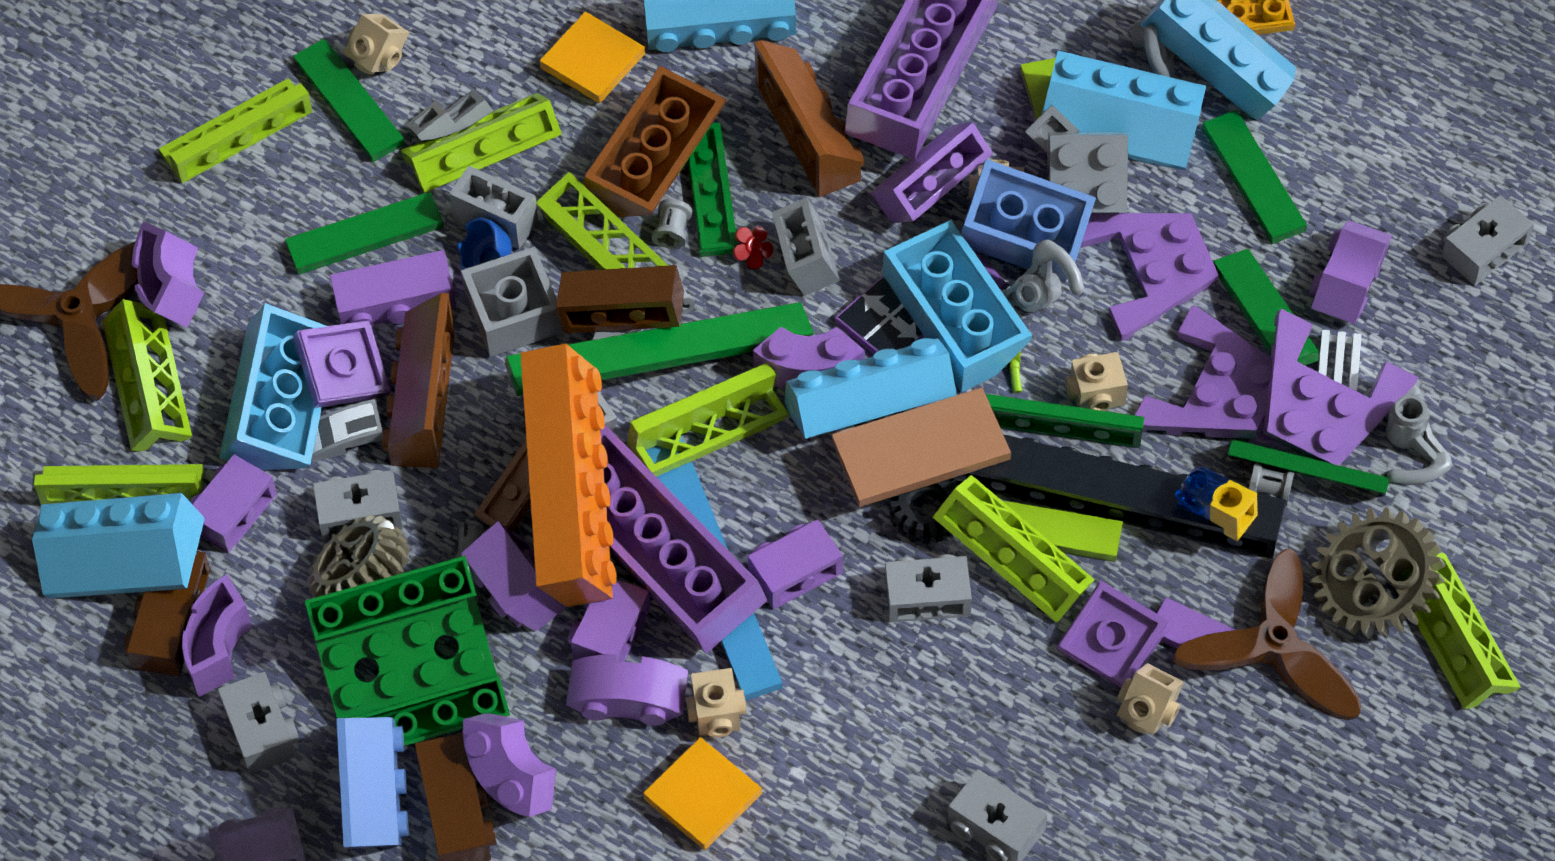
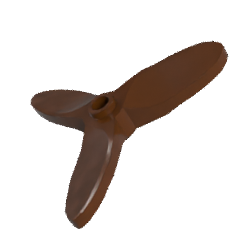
[0,242,139,401]
[1172,548,1361,720]

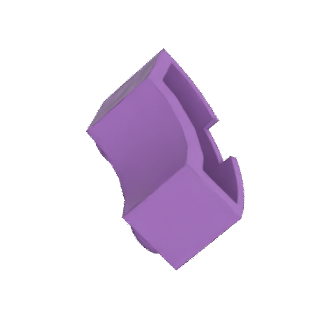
[1309,220,1393,324]
[132,221,204,328]
[753,327,865,389]
[182,574,252,697]
[566,654,688,726]
[463,713,556,817]

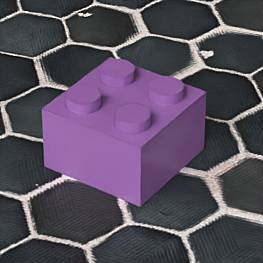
[461,521,566,632]

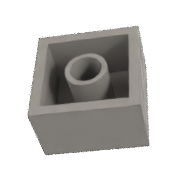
[1047,132,1128,213]
[461,246,563,357]

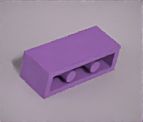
[871,122,993,223]
[330,250,457,327]

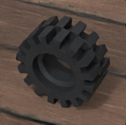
[890,479,959,544]

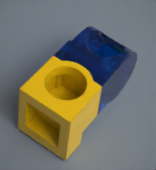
[1175,466,1258,541]

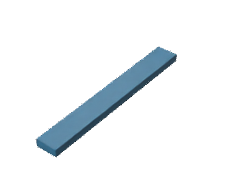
[646,436,783,701]

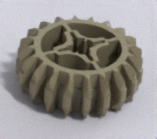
[306,515,410,598]

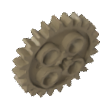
[1311,507,1445,639]

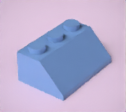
[960,159,1096,282]
[336,717,409,849]

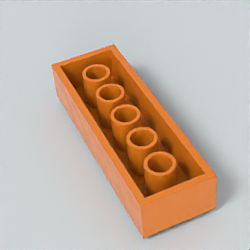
[521,343,616,607]

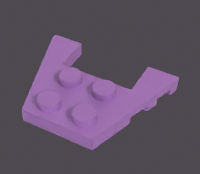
[1081,213,1219,341]
[1135,305,1272,439]
[1263,309,1419,465]

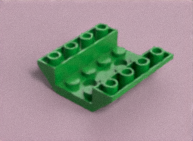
[304,556,510,746]

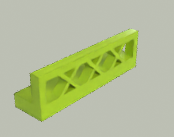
[159,78,312,183]
[400,93,562,193]
[536,172,669,270]
[102,299,192,452]
[627,363,789,477]
[34,464,204,505]
[933,475,1095,623]
[1398,553,1521,709]

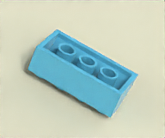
[643,0,796,52]
[1141,0,1296,120]
[1042,51,1206,170]
[882,220,1032,393]
[219,303,326,470]
[784,338,957,439]
[32,493,205,598]

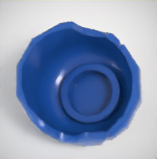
[457,217,513,270]

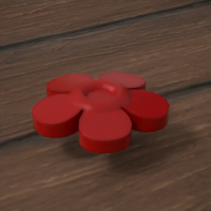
[732,226,774,269]

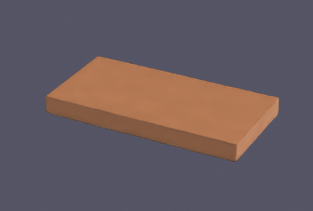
[832,388,1011,507]

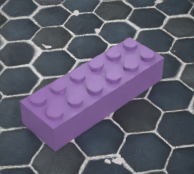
[844,0,998,160]
[600,425,767,654]

